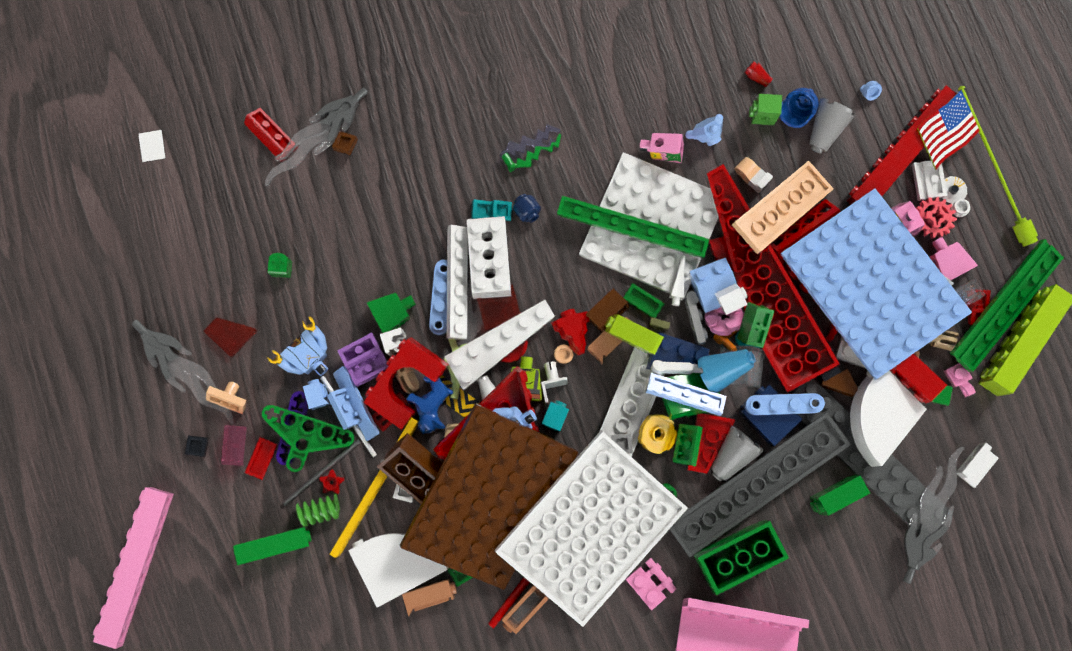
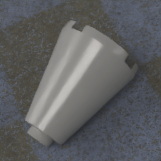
[809,98,855,154]
[711,426,764,481]

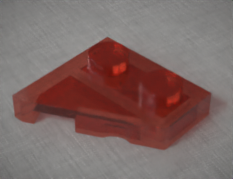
[203,317,257,357]

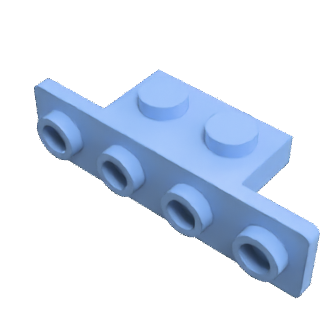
[327,366,379,441]

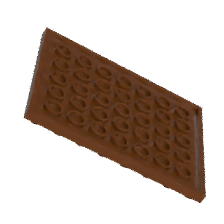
[400,403,579,590]

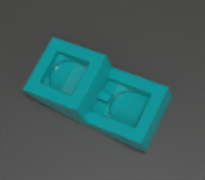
[471,199,512,221]

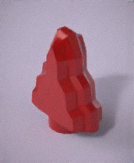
[551,309,589,356]

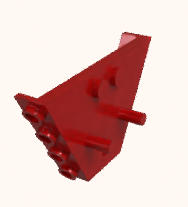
[433,366,540,460]

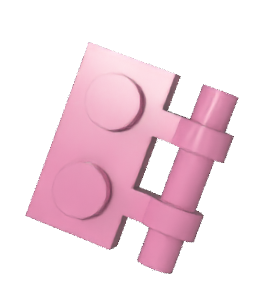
[626,558,677,610]

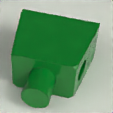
[367,293,416,333]

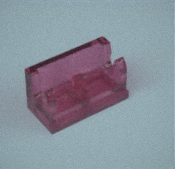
[221,425,247,466]

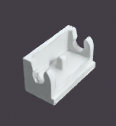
[380,328,406,357]

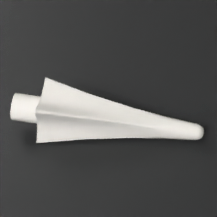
[669,255,686,306]

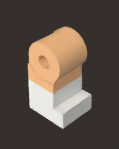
[735,157,773,194]

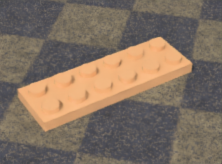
[732,161,833,254]

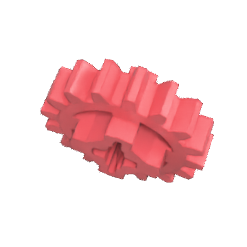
[916,197,957,239]

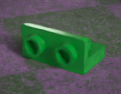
[673,424,703,466]

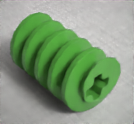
[296,494,340,527]

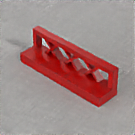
[770,199,840,264]

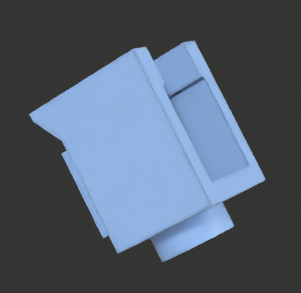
[303,379,331,410]

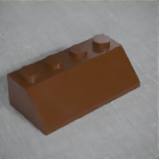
[377,433,443,504]

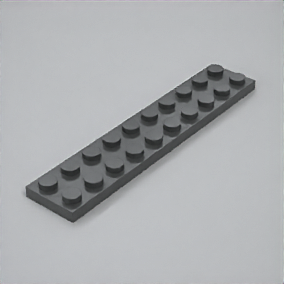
[792,379,953,535]
[670,412,851,558]

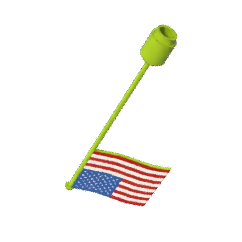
[917,86,1038,247]

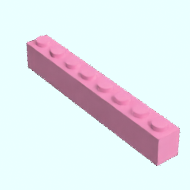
[93,487,174,649]

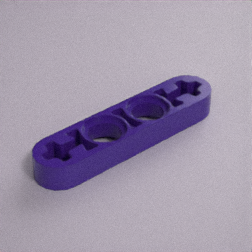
[276,391,308,465]

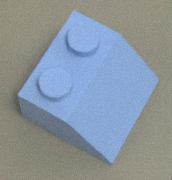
[690,258,737,313]

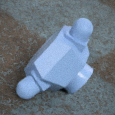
[685,114,723,146]

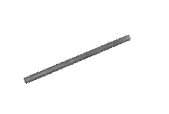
[282,439,361,506]

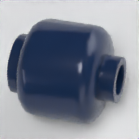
[513,194,541,223]

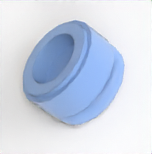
[860,81,882,101]

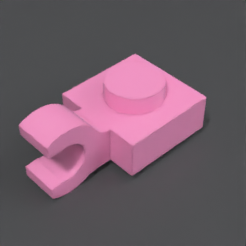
[944,363,976,397]

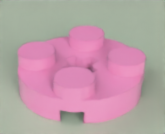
[705,307,744,336]

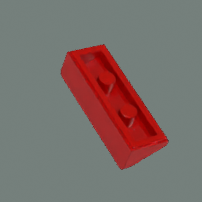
[244,108,298,161]

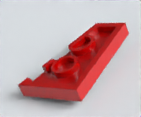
[687,413,735,474]

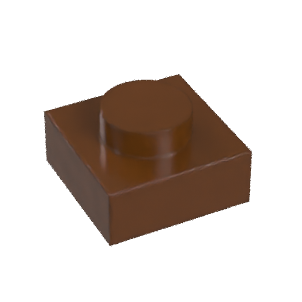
[332,131,358,155]

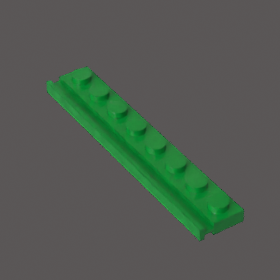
[950,239,1064,372]

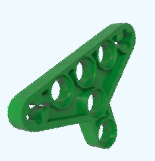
[262,405,354,472]

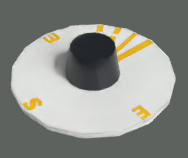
[942,176,967,204]

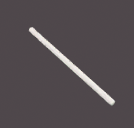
[320,376,377,457]

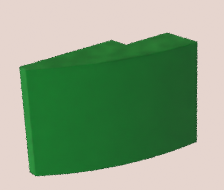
[662,372,725,420]

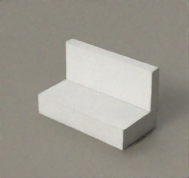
[955,443,999,488]

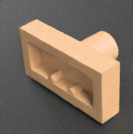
[206,382,246,414]

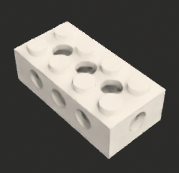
[467,216,511,299]

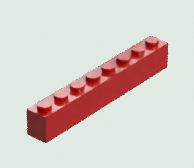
[847,85,957,205]

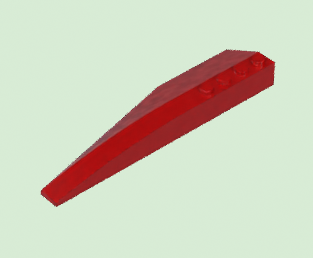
[707,164,840,392]

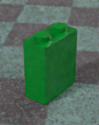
[810,475,870,516]

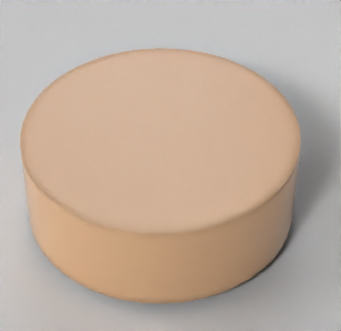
[554,345,573,364]

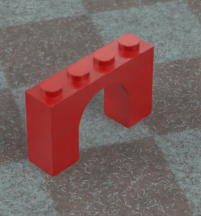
[364,337,449,430]

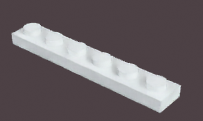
[446,225,468,340]

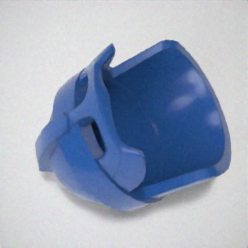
[780,88,819,128]

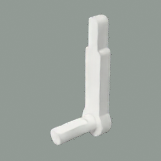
[647,360,703,384]

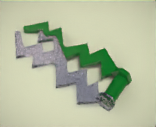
[499,124,561,172]

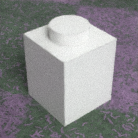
[715,283,748,315]

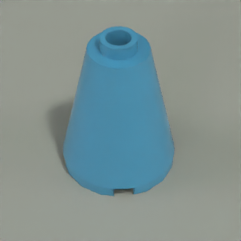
[698,349,756,393]

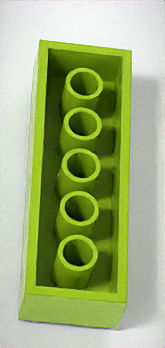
[978,284,1072,396]

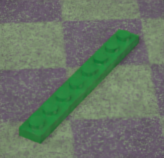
[557,196,709,258]

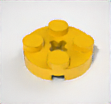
[638,414,677,454]

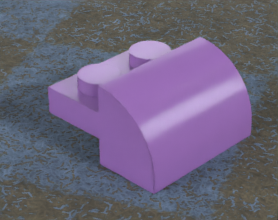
[337,333,388,387]

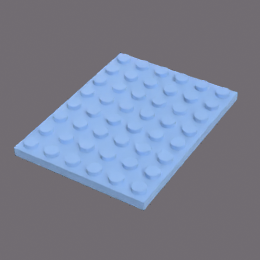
[780,189,972,380]

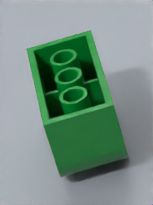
[694,520,789,595]

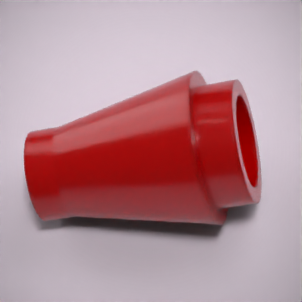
[744,61,773,87]

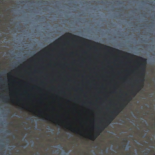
[817,366,841,382]
[185,435,209,457]

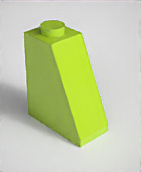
[605,314,664,355]

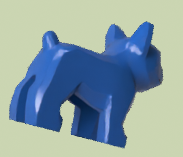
[406,376,453,434]

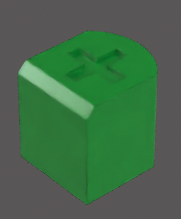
[267,253,292,278]

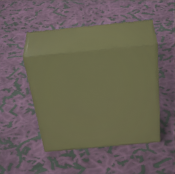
[649,317,670,332]

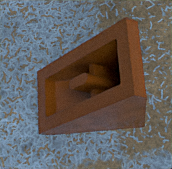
[819,369,858,398]

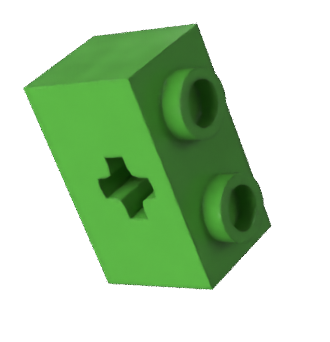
[749,94,782,125]

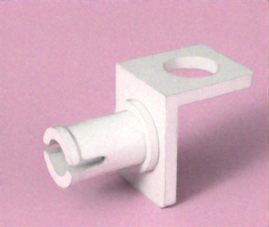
[541,362,568,407]

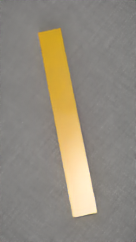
[330,417,418,558]

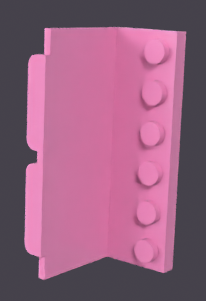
[676,598,809,651]

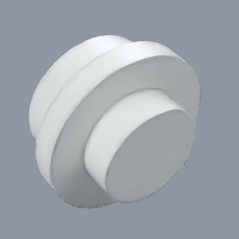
[950,198,970,217]

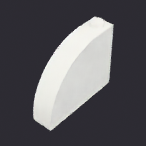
[850,371,927,467]
[348,533,449,607]

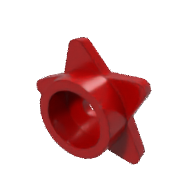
[319,469,344,494]

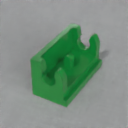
[737,302,774,348]

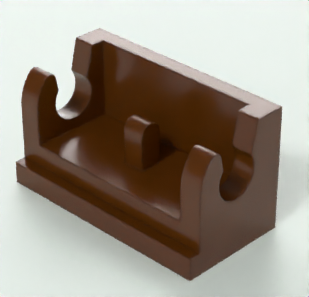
[586,288,629,333]

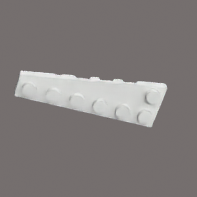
[445,300,555,390]

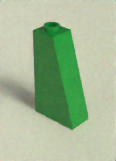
[232,527,312,565]

